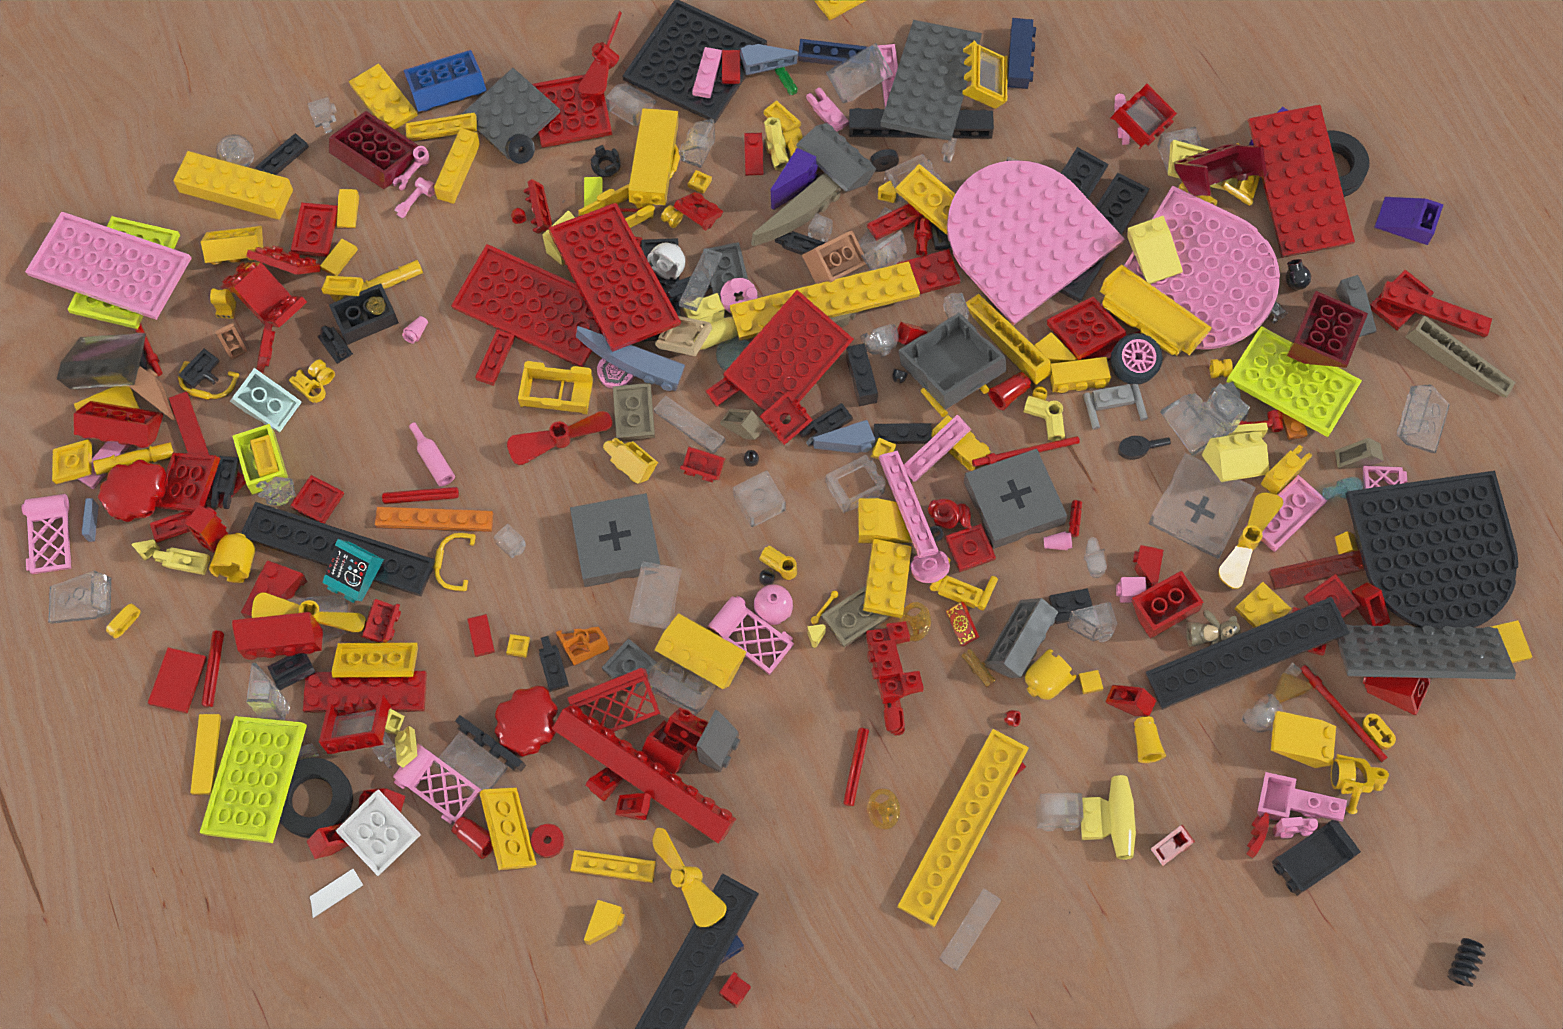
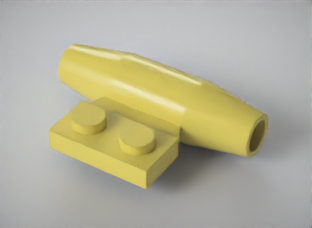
[683,293,738,350]
[1079,775,1136,860]

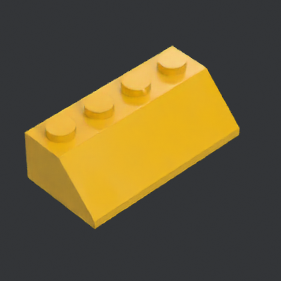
[655,613,747,689]

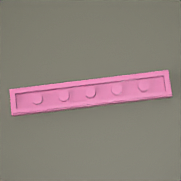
[879,451,939,558]

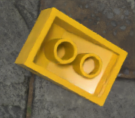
[858,498,913,543]
[1271,711,1336,768]

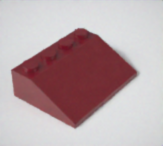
[329,111,419,189]
[1287,291,1368,368]

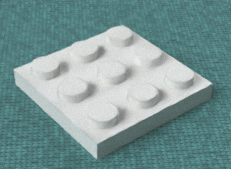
[336,789,421,876]

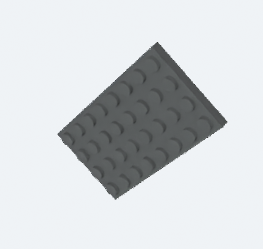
[881,20,982,141]
[1337,624,1516,679]

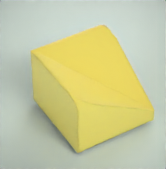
[131,539,161,560]

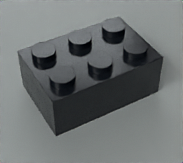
[329,283,399,345]

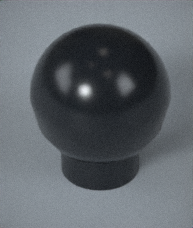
[1285,259,1311,290]

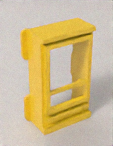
[578,183,655,228]
[518,361,593,414]

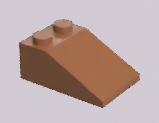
[802,230,868,284]

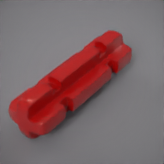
[1068,500,1082,537]

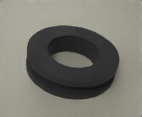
[1327,130,1370,197]
[279,758,353,838]

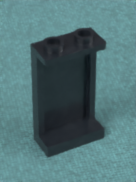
[1272,820,1361,896]

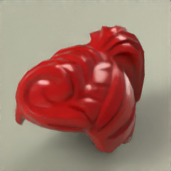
[928,499,972,529]

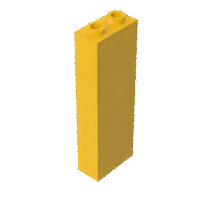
[628,108,679,205]

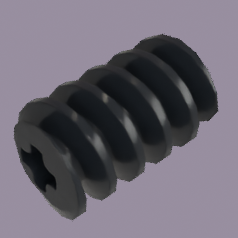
[1447,938,1486,987]

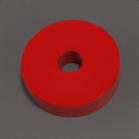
[531,824,565,858]

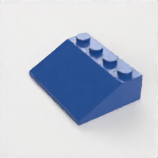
[404,50,487,112]

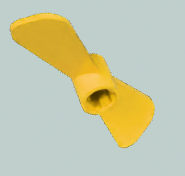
[1218,493,1284,590]
[252,593,366,632]
[652,828,726,927]

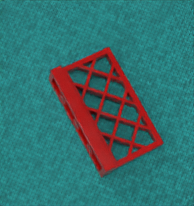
[567,668,661,732]

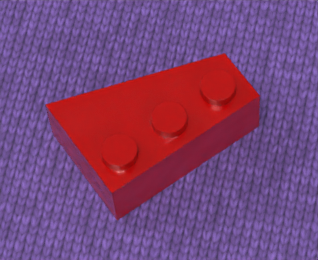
[241,560,308,619]

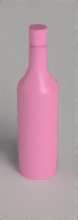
[409,423,455,486]

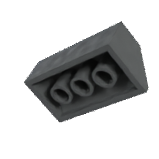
[796,123,876,192]
[983,598,1058,678]

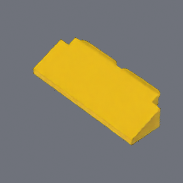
[1100,264,1212,356]

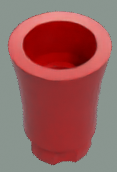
[988,372,1031,411]
[451,816,493,859]

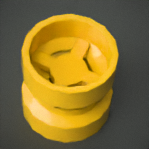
[308,359,335,386]
[1210,359,1233,378]

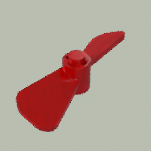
[578,11,622,96]
[507,411,613,465]

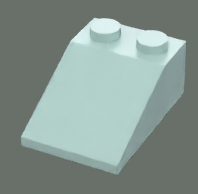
[230,368,302,433]

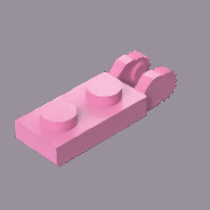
[806,88,849,132]
[1114,93,1130,145]

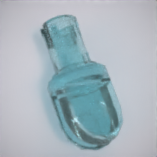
[1322,477,1363,500]

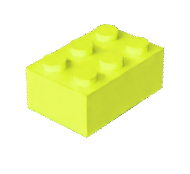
[232,424,290,495]

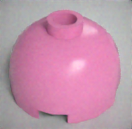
[754,584,793,625]

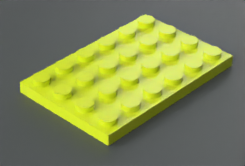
[68,216,180,329]
[1226,326,1362,437]
[200,716,307,843]

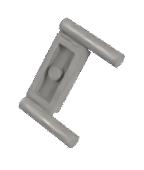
[1083,384,1148,430]

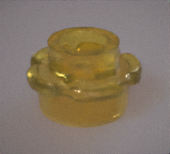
[367,297,385,315]

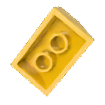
[201,226,263,265]

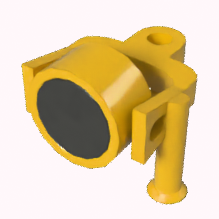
[1331,754,1389,814]

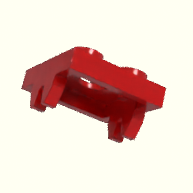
[673,192,723,231]
[759,391,813,445]

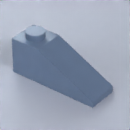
[740,44,798,75]
[813,420,875,453]

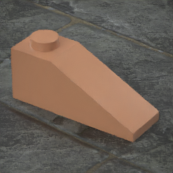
[215,323,248,360]
[126,366,176,421]

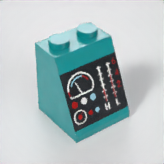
[322,539,384,603]

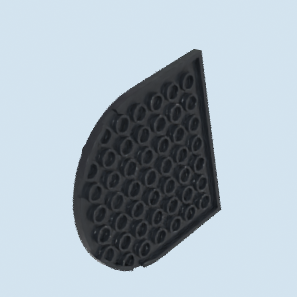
[1345,470,1518,629]

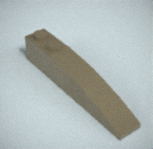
[751,173,841,246]
[1405,316,1516,398]

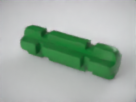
[775,67,798,95]

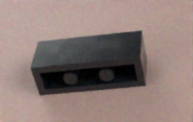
[846,343,878,406]

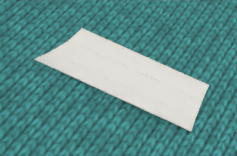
[310,869,363,918]

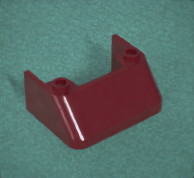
[1174,144,1267,196]

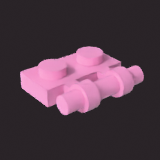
[1273,817,1318,839]

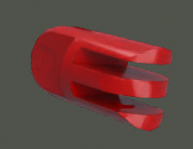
[883,699,905,736]

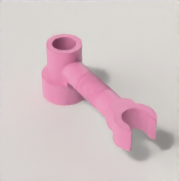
[393,146,430,191]
[395,177,435,218]

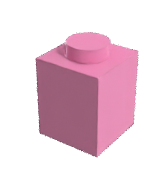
[1116,577,1146,603]

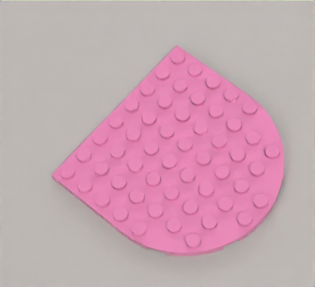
[947,160,1125,326]
[1101,186,1280,350]

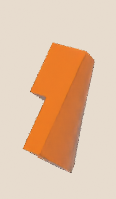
[556,627,609,666]

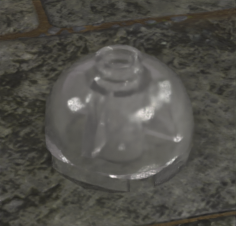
[216,134,254,167]
[860,324,899,357]
[1242,694,1283,733]

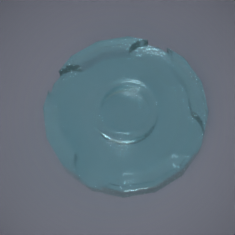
[716,337,750,371]

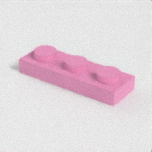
[693,47,722,98]

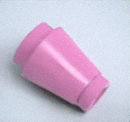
[402,316,428,344]
[1044,531,1072,551]

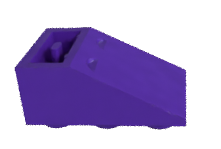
[1374,197,1444,245]

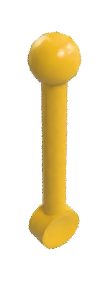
[811,591,838,625]

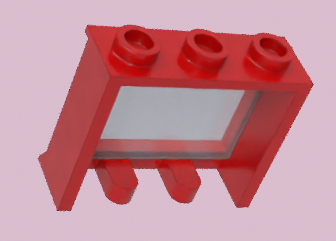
[1110,83,1177,149]
[319,694,392,754]

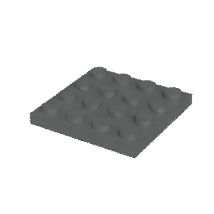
[462,68,561,159]

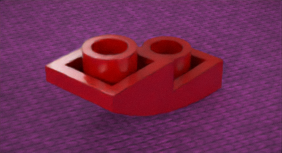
[1246,812,1269,859]

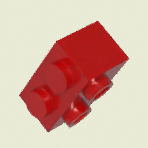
[663,707,708,751]

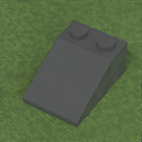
[697,710,740,772]

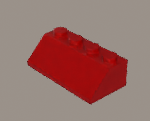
[74,401,163,448]
[232,612,323,660]

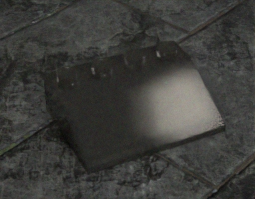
[57,333,146,389]

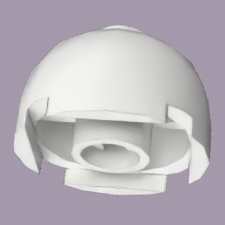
[647,242,685,280]

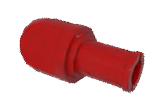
[914,217,932,256]

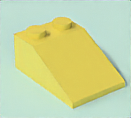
[1127,216,1183,284]

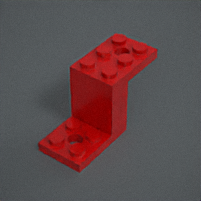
[220,262,307,327]

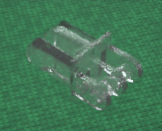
[1083,537,1107,578]

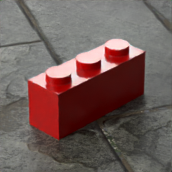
[185,505,229,553]

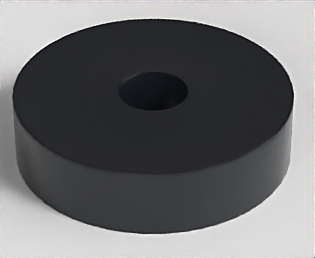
[505,134,535,164]
[870,149,899,172]

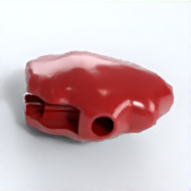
[98,460,166,522]
[495,685,558,757]

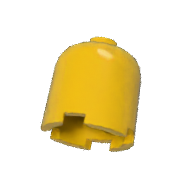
[209,533,255,583]
[1025,649,1076,700]

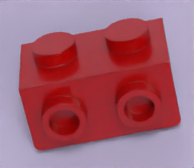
[680,446,726,483]
[361,599,401,643]

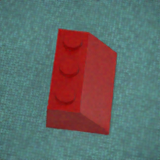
[1131,570,1204,639]

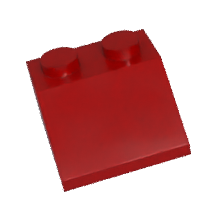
[642,720,693,774]

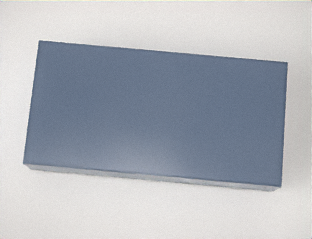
[82,498,99,542]

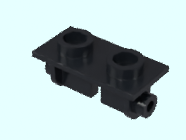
[317,325,353,364]

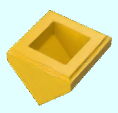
[877,180,896,203]
[1335,531,1359,556]

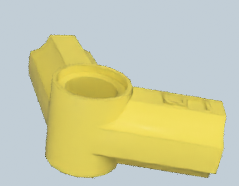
[764,117,789,171]
[1023,396,1065,442]

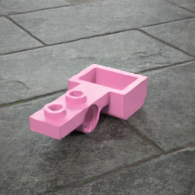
[1257,772,1347,822]

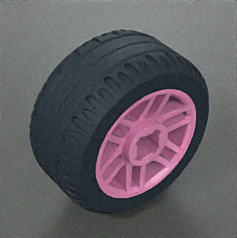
[1110,333,1163,384]

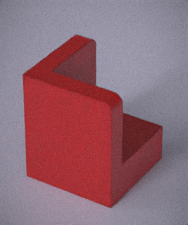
[894,322,928,345]
[719,972,751,1008]

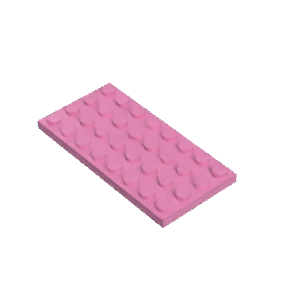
[25,212,192,320]

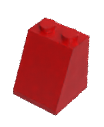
[1363,677,1431,715]

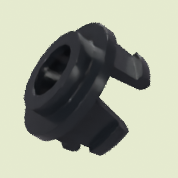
[591,145,621,177]

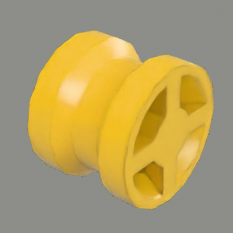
[661,205,683,228]

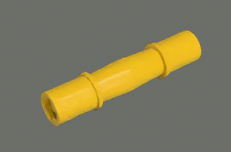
[360,260,423,292]
[93,442,174,475]

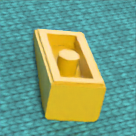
[337,189,359,228]

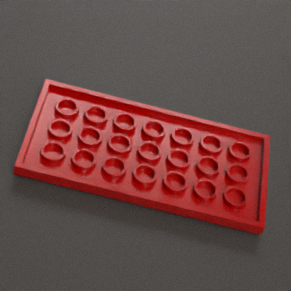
[1248,104,1355,258]
[548,203,681,352]
[451,244,602,367]

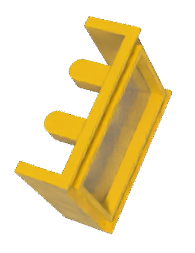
[962,41,1008,109]

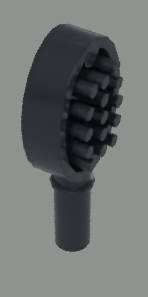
[1118,436,1171,460]

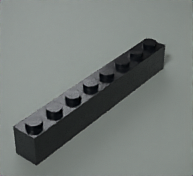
[849,108,994,139]

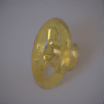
[899,602,931,642]
[867,788,900,830]

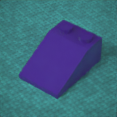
[771,148,818,210]

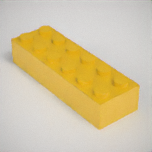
[173,151,293,220]

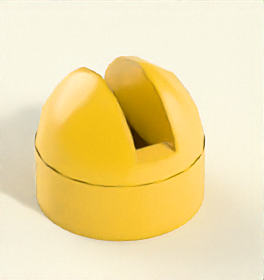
[1032,386,1048,401]

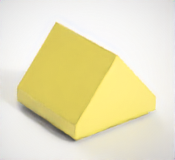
[807,624,826,648]
[385,709,405,735]

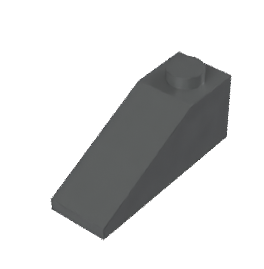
[1336,275,1377,337]

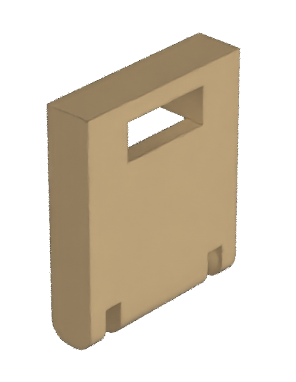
[655,316,712,356]

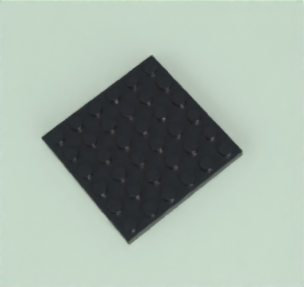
[622,0,767,123]

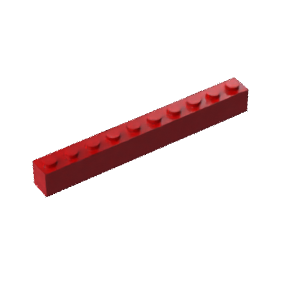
[552,705,736,844]

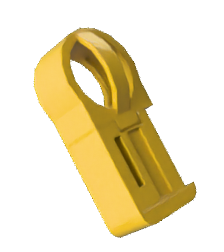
[289,370,326,403]

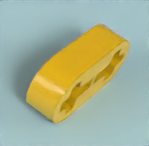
[106,603,141,638]
[1362,714,1396,750]

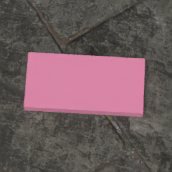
[1245,475,1327,552]

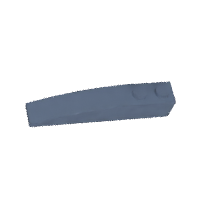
[576,326,685,391]

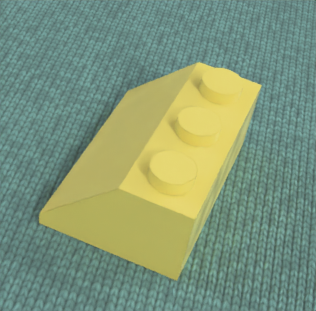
[1202,432,1269,482]

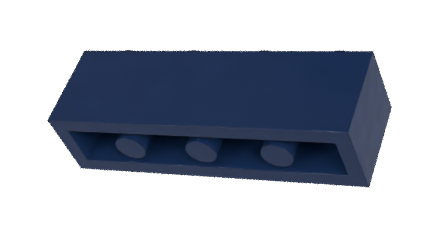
[1007,18,1036,89]
[798,39,871,69]

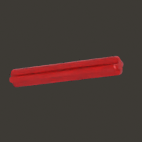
[382,487,459,504]
[201,630,224,707]
[843,728,869,806]

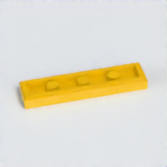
[406,112,477,141]
[191,714,221,795]
[571,850,656,883]

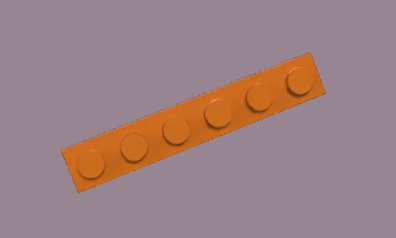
[375,507,494,532]

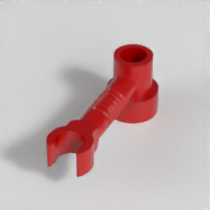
[1234,410,1284,432]

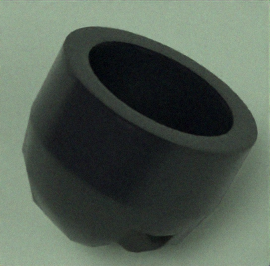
[892,369,908,384]
[744,450,759,467]
[930,526,944,542]
[759,569,775,586]

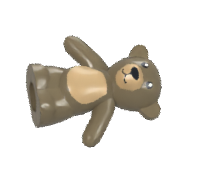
[1186,610,1241,647]

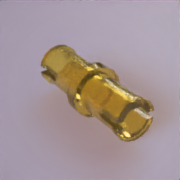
[961,649,996,687]

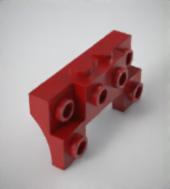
[866,621,924,704]

